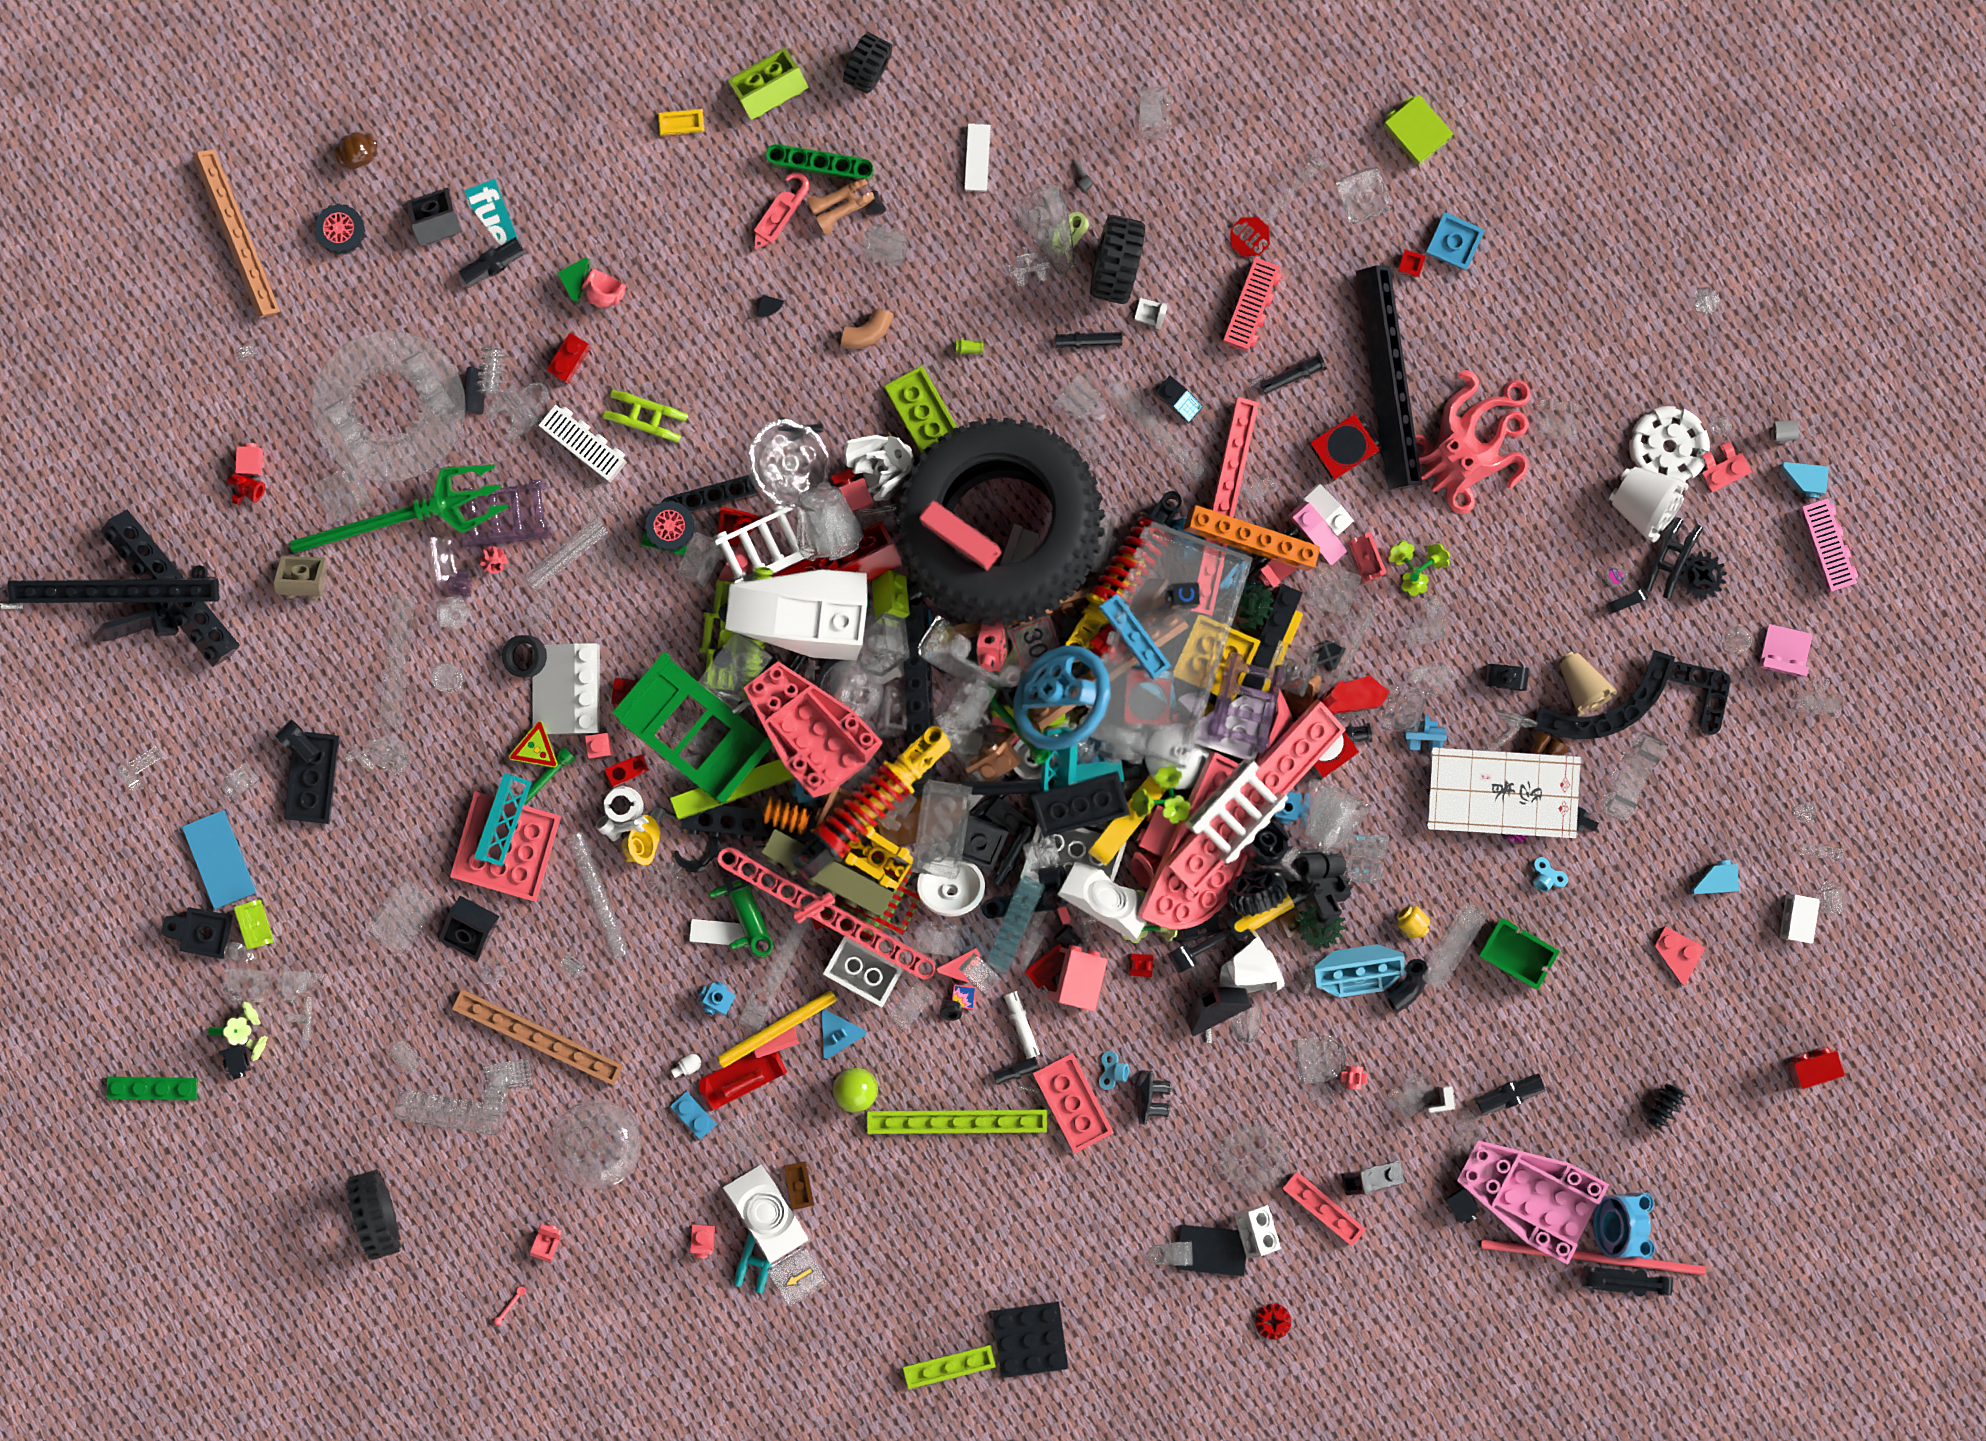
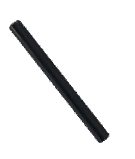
[909,780,1040,797]

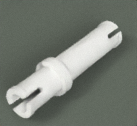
[1004,991,1040,1059]

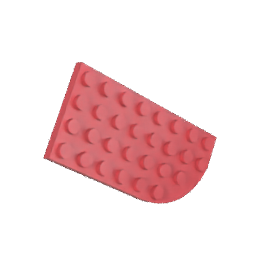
[1137,751,1248,929]

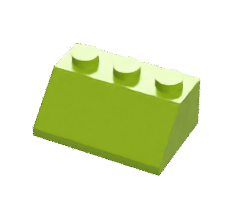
[728,47,809,120]

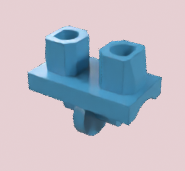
[1404,714,1447,751]

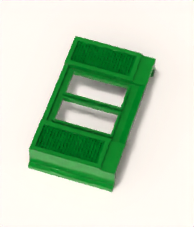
[612,652,773,804]

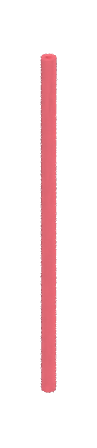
[1481,1240,1706,1275]

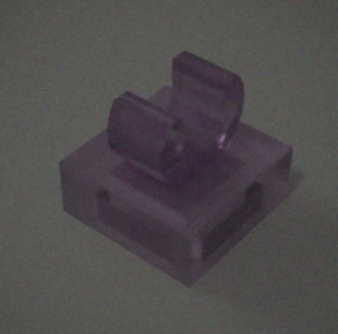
[448,569,473,597]

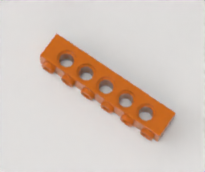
[1183,505,1320,571]

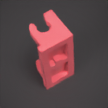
[1348,532,1387,583]

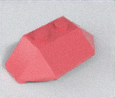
[1254,686,1294,764]

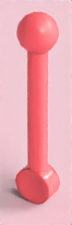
[493,1286,526,1326]

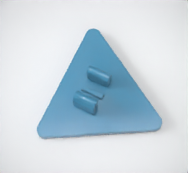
[822,1010,866,1059]

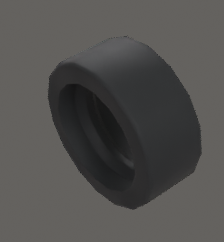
[502,635,547,677]

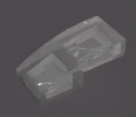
[888,981,936,1031]

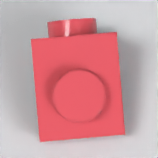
[530,1224,561,1263]

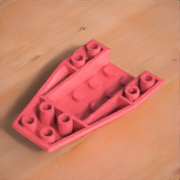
[743,662,882,797]

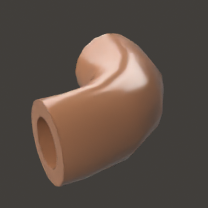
[840,309,893,349]

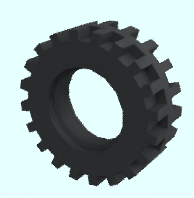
[346,1169,401,1260]

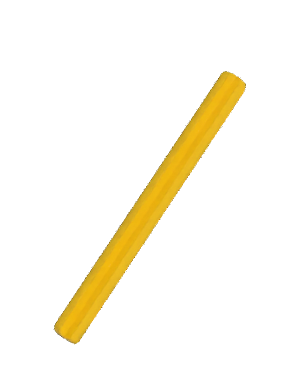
[717,991,837,1068]

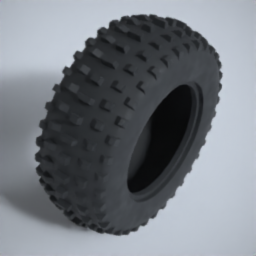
[894,418,1105,626]

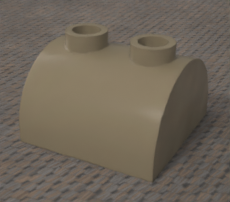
[274,556,326,599]

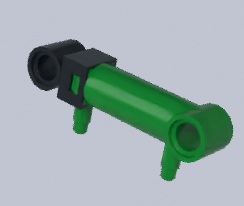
[709,853,773,959]

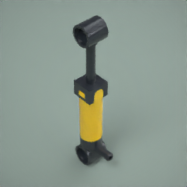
[1167,878,1311,974]

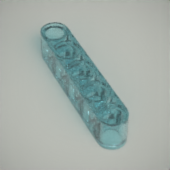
[985,876,1044,975]

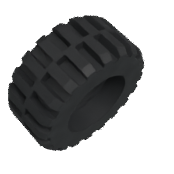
[1090,215,1146,304]

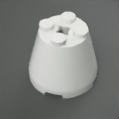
[1609,467,1688,542]

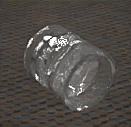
[431,663,464,694]
[1023,836,1061,872]

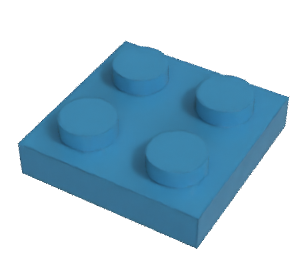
[1426,212,1485,271]

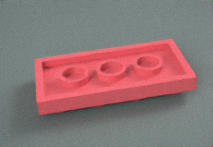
[1033,1053,1114,1154]

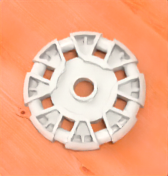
[1629,406,1710,482]

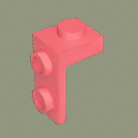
[1258,560,1298,588]

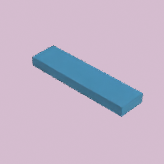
[1098,594,1171,680]

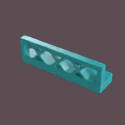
[1040,726,1078,791]
[474,773,532,866]

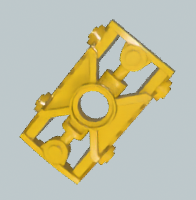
[843,824,915,889]

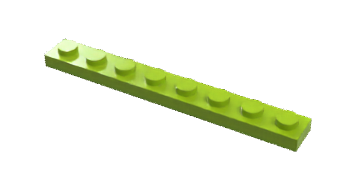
[867,1110,1047,1134]

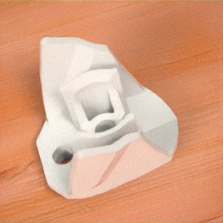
[843,435,914,501]
[1219,930,1284,994]

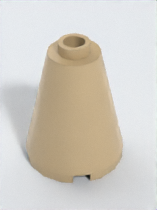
[1560,652,1617,716]

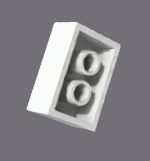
[823,936,904,1007]

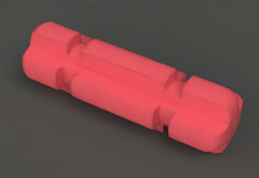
[793,892,835,923]

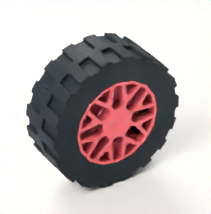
[314,204,366,255]
[645,501,695,552]

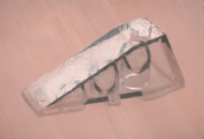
[1012,183,1076,275]

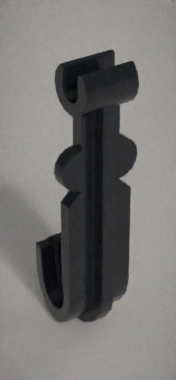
[1580,1266,1674,1297]

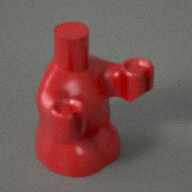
[227,474,265,506]

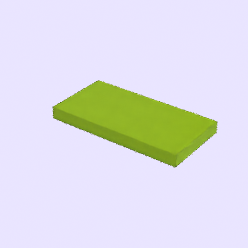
[883,366,957,455]

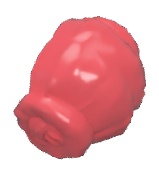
[581,268,626,308]

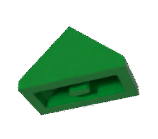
[557,258,591,304]

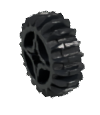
[1227,868,1288,916]

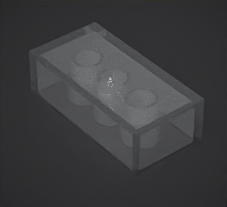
[911,779,972,880]

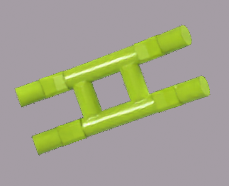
[603,389,688,443]

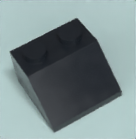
[406,187,462,246]
[438,896,500,961]

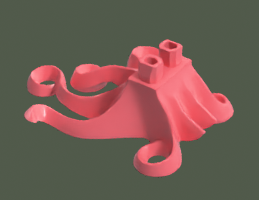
[1415,370,1531,514]

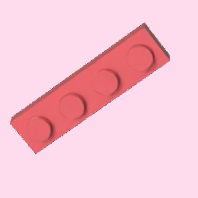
[1282,1171,1366,1246]

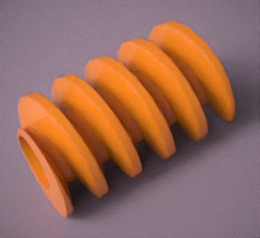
[762,796,812,837]

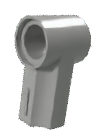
[1770,420,1799,444]

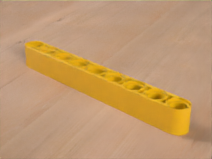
[1088,701,1218,866]

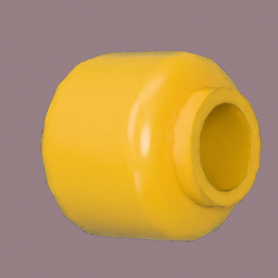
[1397,906,1430,939]

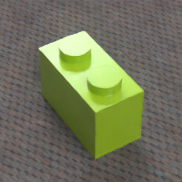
[872,570,909,626]

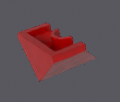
[717,506,764,547]

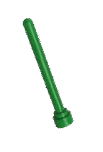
[979,688,1051,764]
[517,746,576,805]

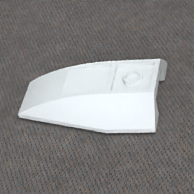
[725,569,867,661]

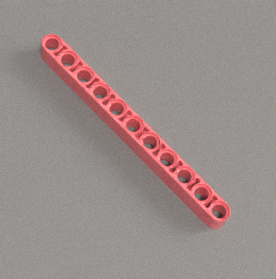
[718,847,936,979]

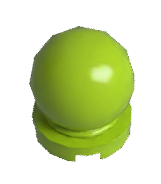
[832,1067,878,1113]

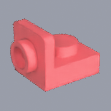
[690,1224,715,1258]

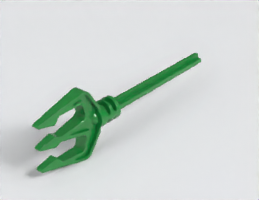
[290,464,509,554]

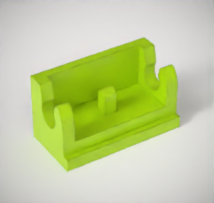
[234,900,274,950]

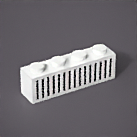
[539,405,627,483]

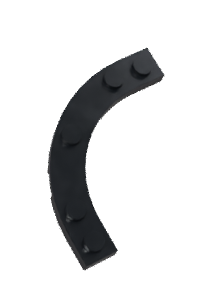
[1532,650,1675,739]

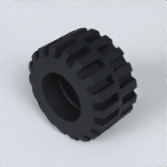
[843,32,892,94]

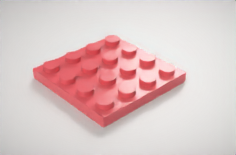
[450,791,561,902]

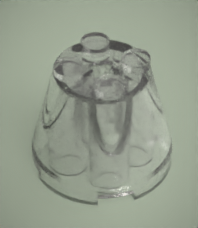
[797,482,864,561]
[1298,779,1371,854]

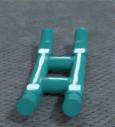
[733,1232,772,1293]

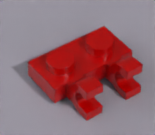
[1024,944,1065,992]

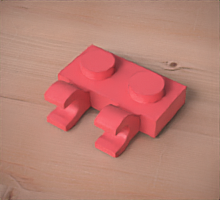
[1701,441,1752,493]

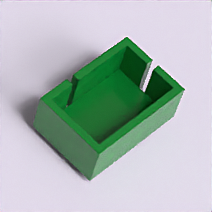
[1477,917,1560,990]

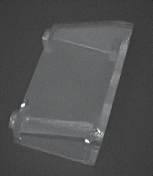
[918,615,1025,690]

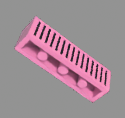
[1799,499,1858,593]

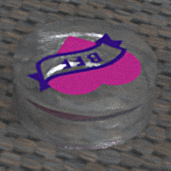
[1604,565,1628,588]

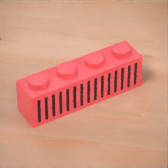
[1223,257,1282,352]

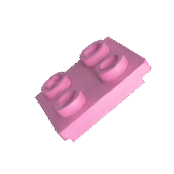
[1759,624,1812,678]

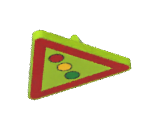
[509,721,558,767]

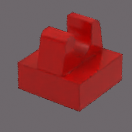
[1130,953,1154,977]

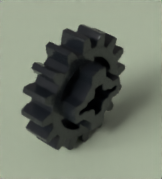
[1679,551,1727,600]

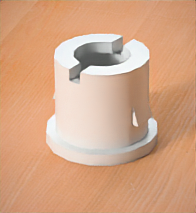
[604,786,644,824]

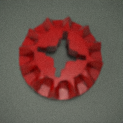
[1255,1303,1292,1340]

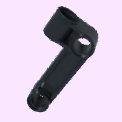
[982,865,1069,919]

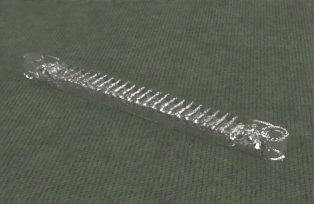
[738,764,878,1033]

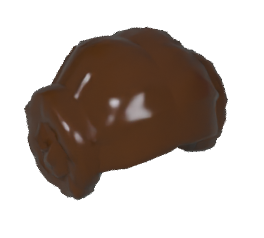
[333,132,378,169]

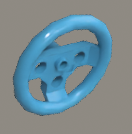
[1013,645,1110,751]

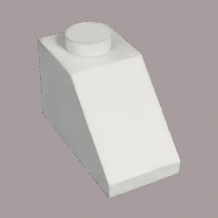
[1302,483,1354,536]

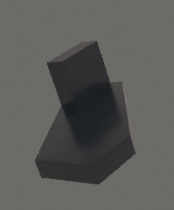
[93,602,179,641]

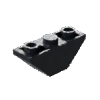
[1186,987,1252,1037]

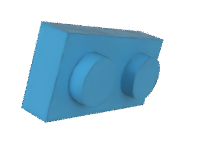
[670,1092,717,1140]

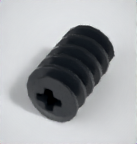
[1643,1083,1691,1134]

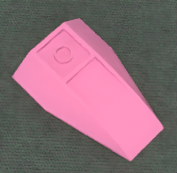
[1457,1140,1609,1265]

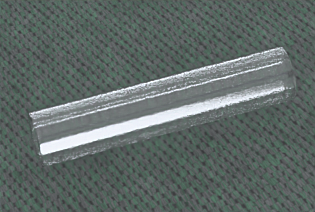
[524,517,609,591]

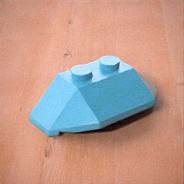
[1314,944,1406,998]

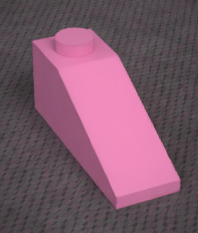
[1288,501,1347,566]

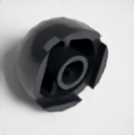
[1244,822,1289,866]

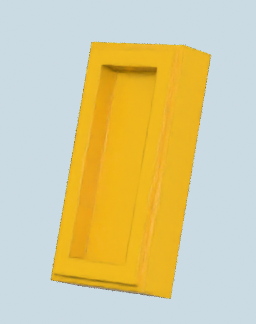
[658,109,704,136]

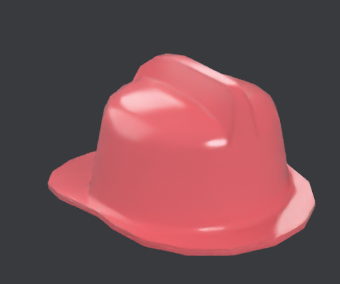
[1131,851,1162,889]

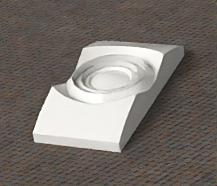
[1058,862,1146,942]
[723,1165,808,1264]

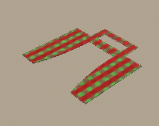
[821,842,920,941]

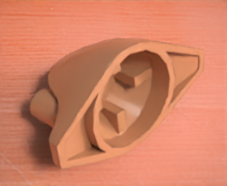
[1284,675,1321,714]

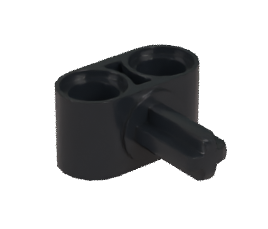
[1485,664,1529,691]

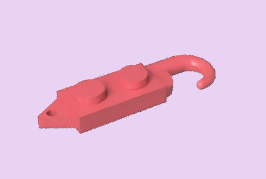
[754,172,809,250]

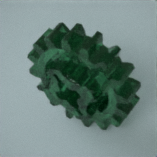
[1227,581,1274,630]
[1296,904,1346,949]

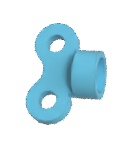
[1533,857,1568,892]
[1099,1051,1129,1090]

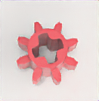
[478,546,508,574]
[1340,1066,1368,1090]

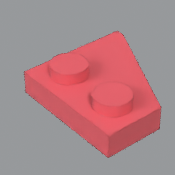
[1654,926,1705,986]

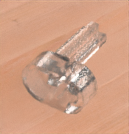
[116,746,163,793]

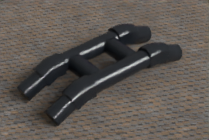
[1643,517,1703,599]

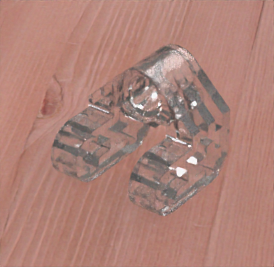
[1343,833,1388,883]

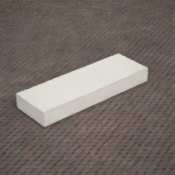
[965,124,990,192]
[690,919,757,947]

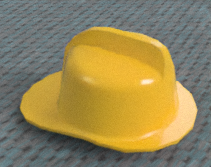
[622,815,660,866]

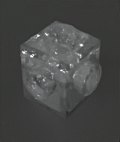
[436,597,470,630]

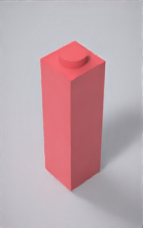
[920,501,1001,570]

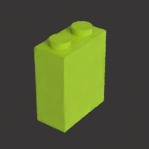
[1383,94,1454,166]

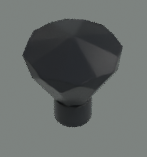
[865,191,886,216]

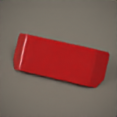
[699,1052,787,1112]

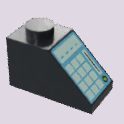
[1155,375,1203,423]

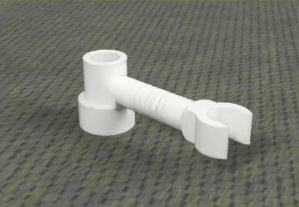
[596,815,649,841]

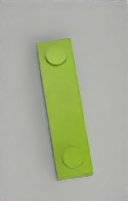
[903,1345,996,1389]

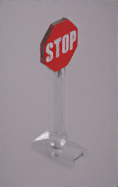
[1230,150,1330,257]

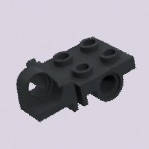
[1290,848,1353,924]

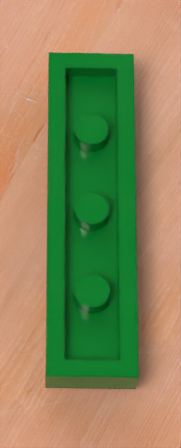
[107,1076,198,1100]

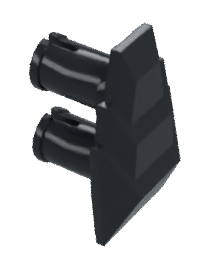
[1134,1070,1171,1125]

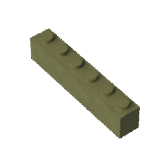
[762,830,894,918]

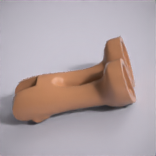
[807,179,875,235]

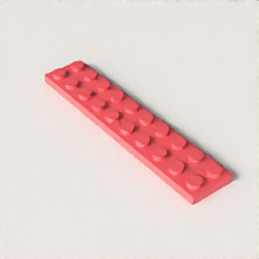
[1165,699,1346,894]

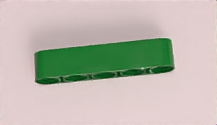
[766,144,874,182]

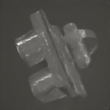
[1008,247,1050,286]

